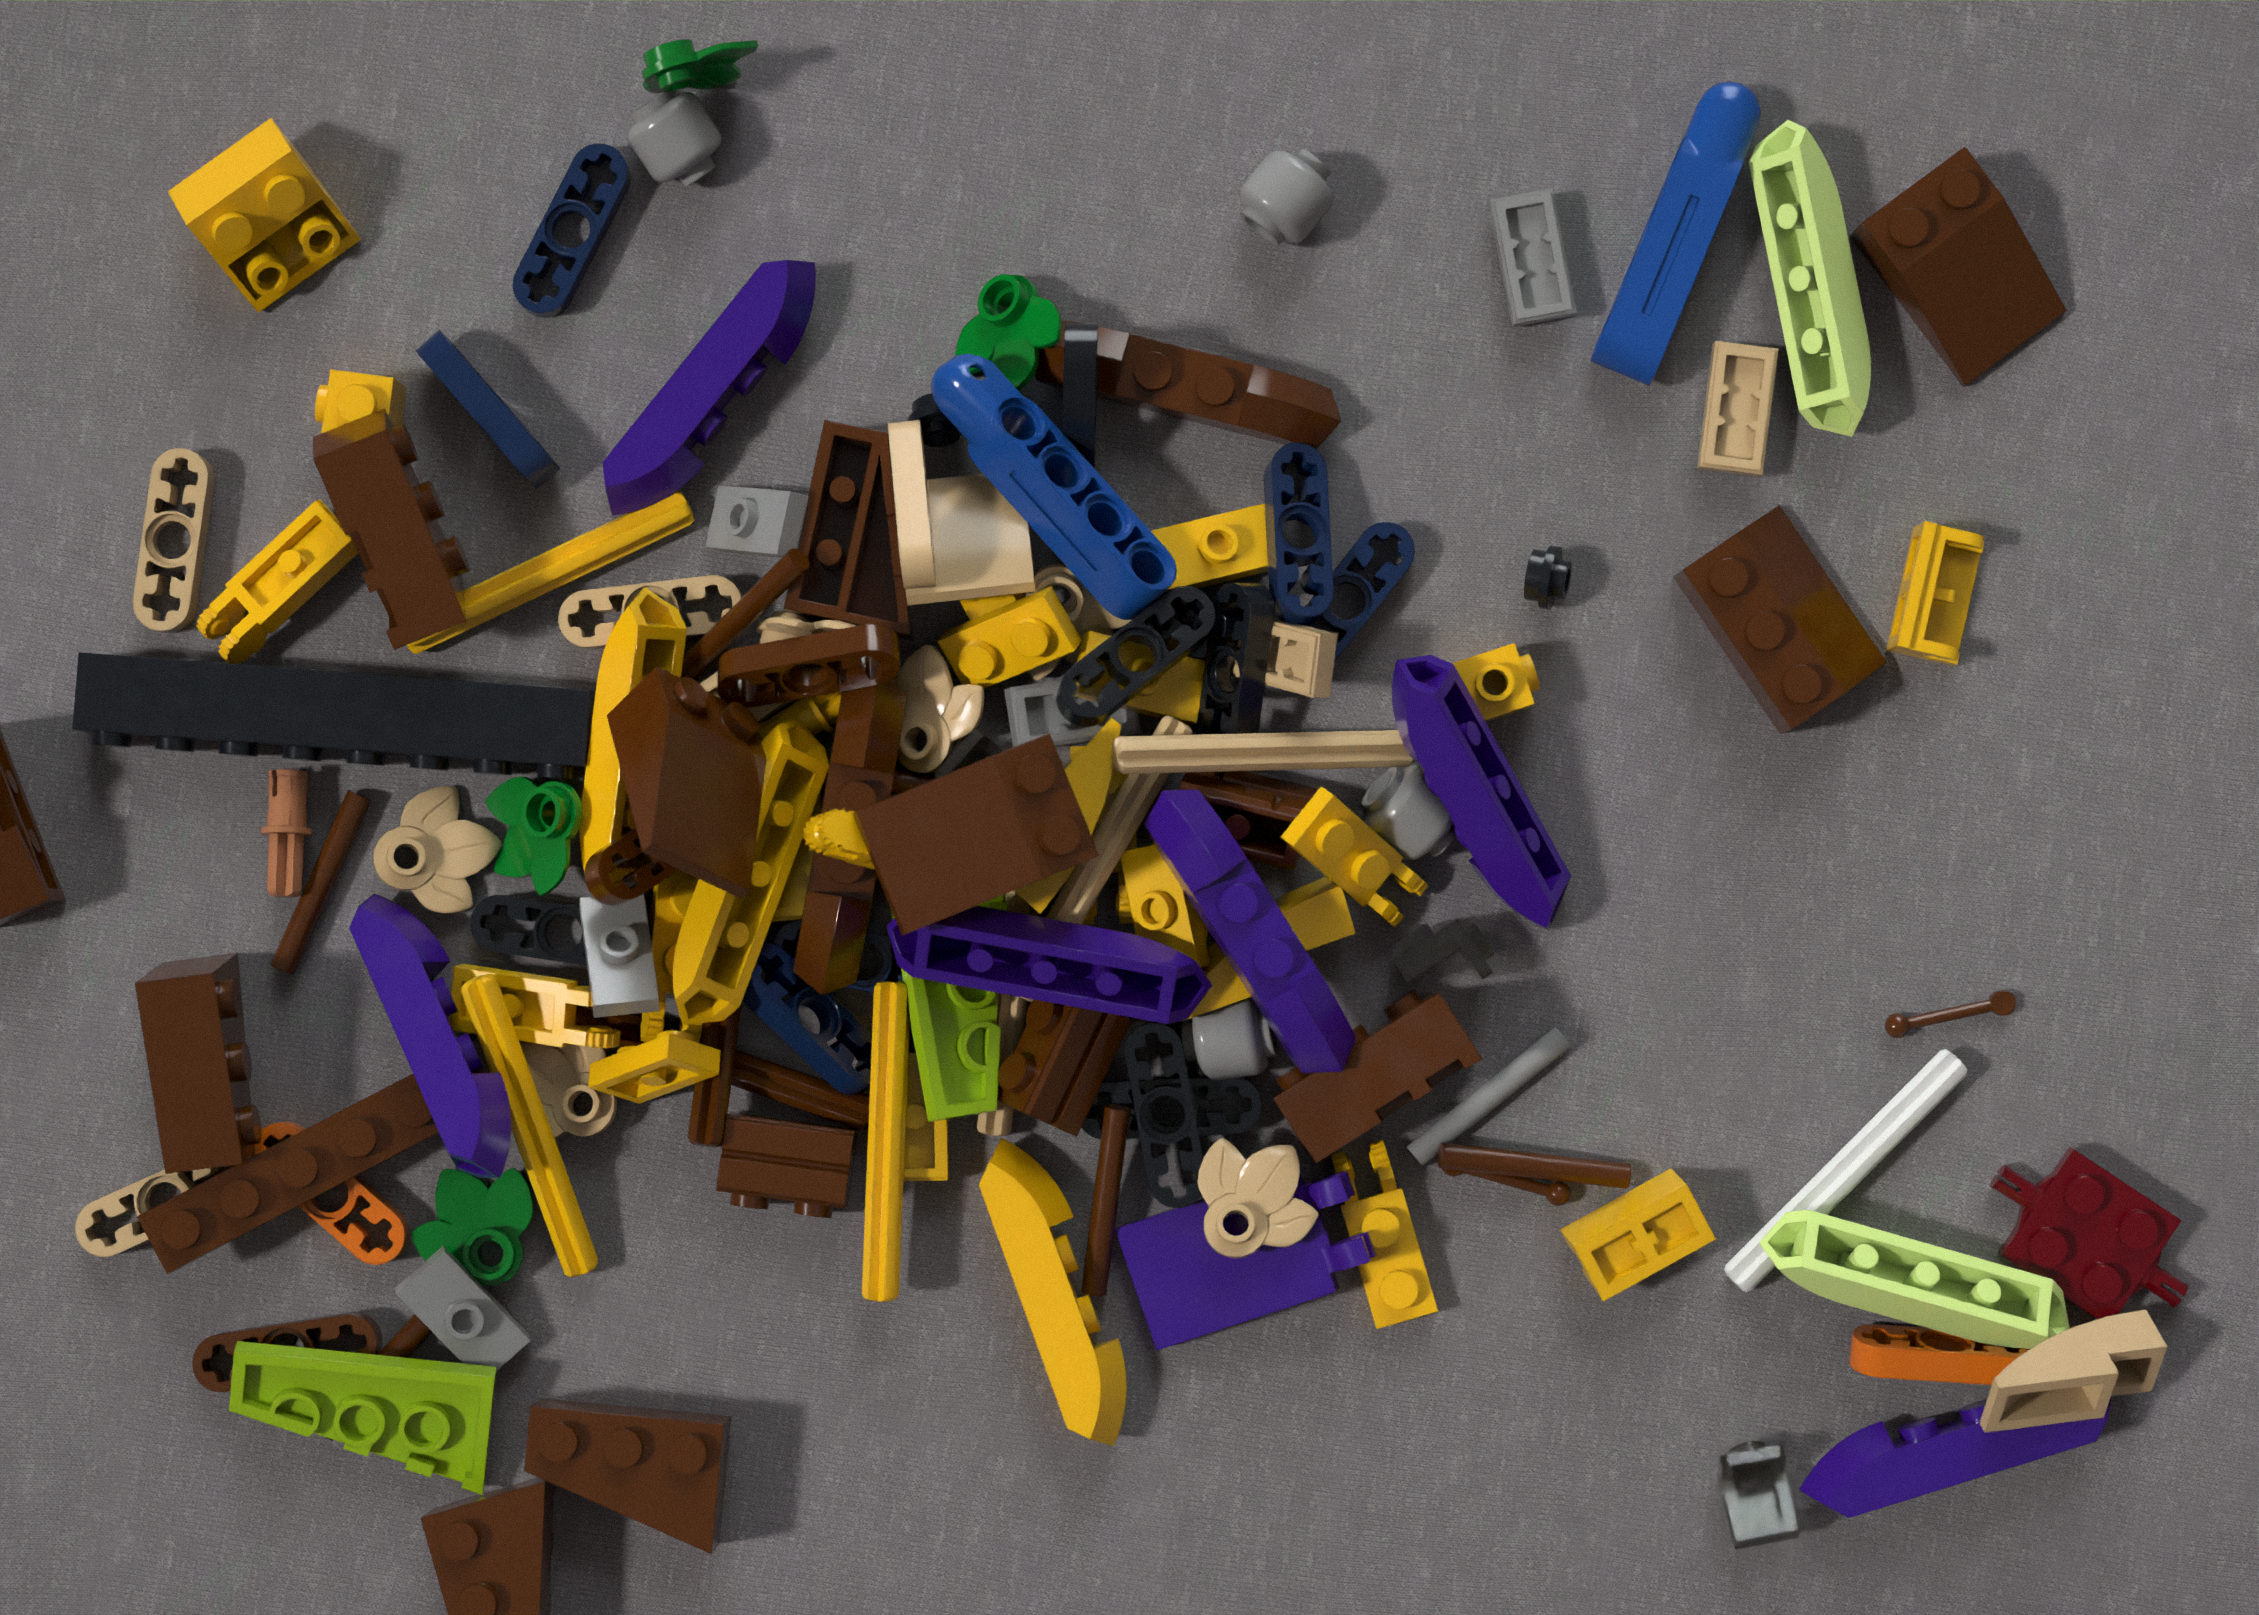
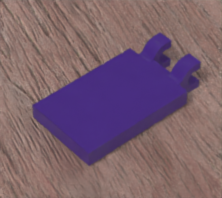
[1115,1170,1377,1350]

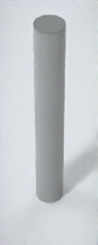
[1407,1027,1571,1167]

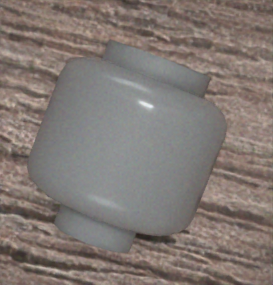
[627,91,722,187]
[1239,149,1333,246]
[1362,766,1456,860]
[1182,997,1279,1080]

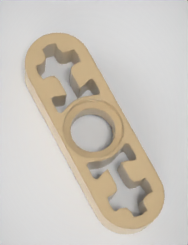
[888,420,937,590]
[133,448,215,633]
[558,575,743,650]
[75,1156,251,1257]

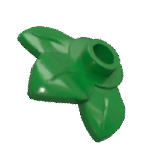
[642,39,759,94]
[955,274,1062,391]
[485,776,582,896]
[410,1168,534,1286]

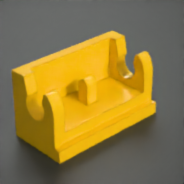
[1886,521,1985,666]
[1560,1168,1716,1302]

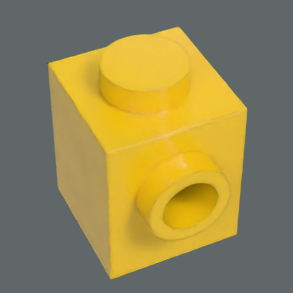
[315,369,407,433]
[1452,643,1540,722]

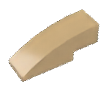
[1980,1309,2168,1433]

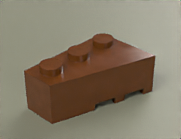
[313,408,470,650]
[784,420,914,641]
[0,730,66,927]
[135,953,261,1174]
[1271,989,1482,1164]
[524,1398,732,1554]
[420,1477,555,1615]

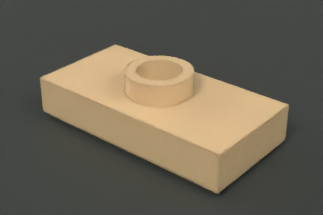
[1697,341,1779,477]
[1230,612,1337,698]

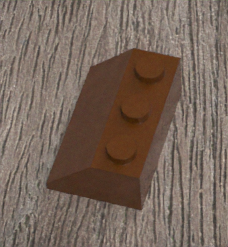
[1673,505,1887,734]

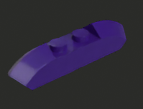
[602,260,816,516]
[1392,655,1571,930]
[1144,789,1356,1073]
[349,893,511,1178]
[886,906,1212,1024]
[1799,1396,2112,1518]

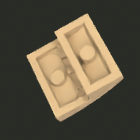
[905,473,1036,606]

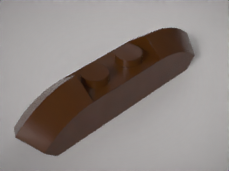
[1035,320,1342,449]
[793,681,907,995]

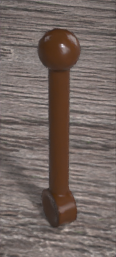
[1885,991,2016,1038]
[1442,1168,1571,1206]

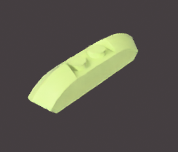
[1749,120,1871,437]
[1759,1210,2070,1349]

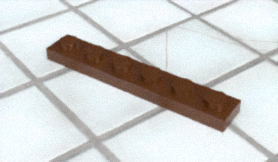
[137,1040,490,1274]

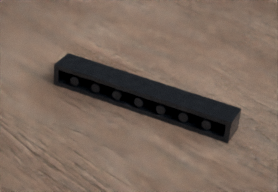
[72,652,595,780]

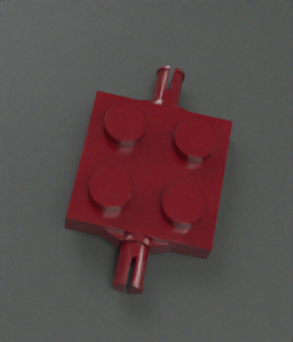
[1990,1147,2189,1319]

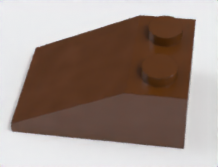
[1849,147,2067,387]
[607,666,766,899]
[852,733,1099,936]

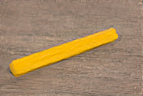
[406,491,694,654]
[461,974,598,1277]
[861,981,910,1302]

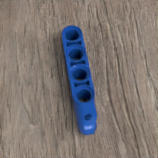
[1590,81,1761,386]
[931,354,1177,620]

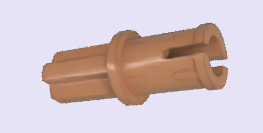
[260,769,313,898]

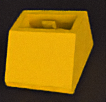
[167,118,361,313]

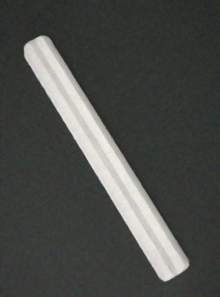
[1724,1049,1967,1292]

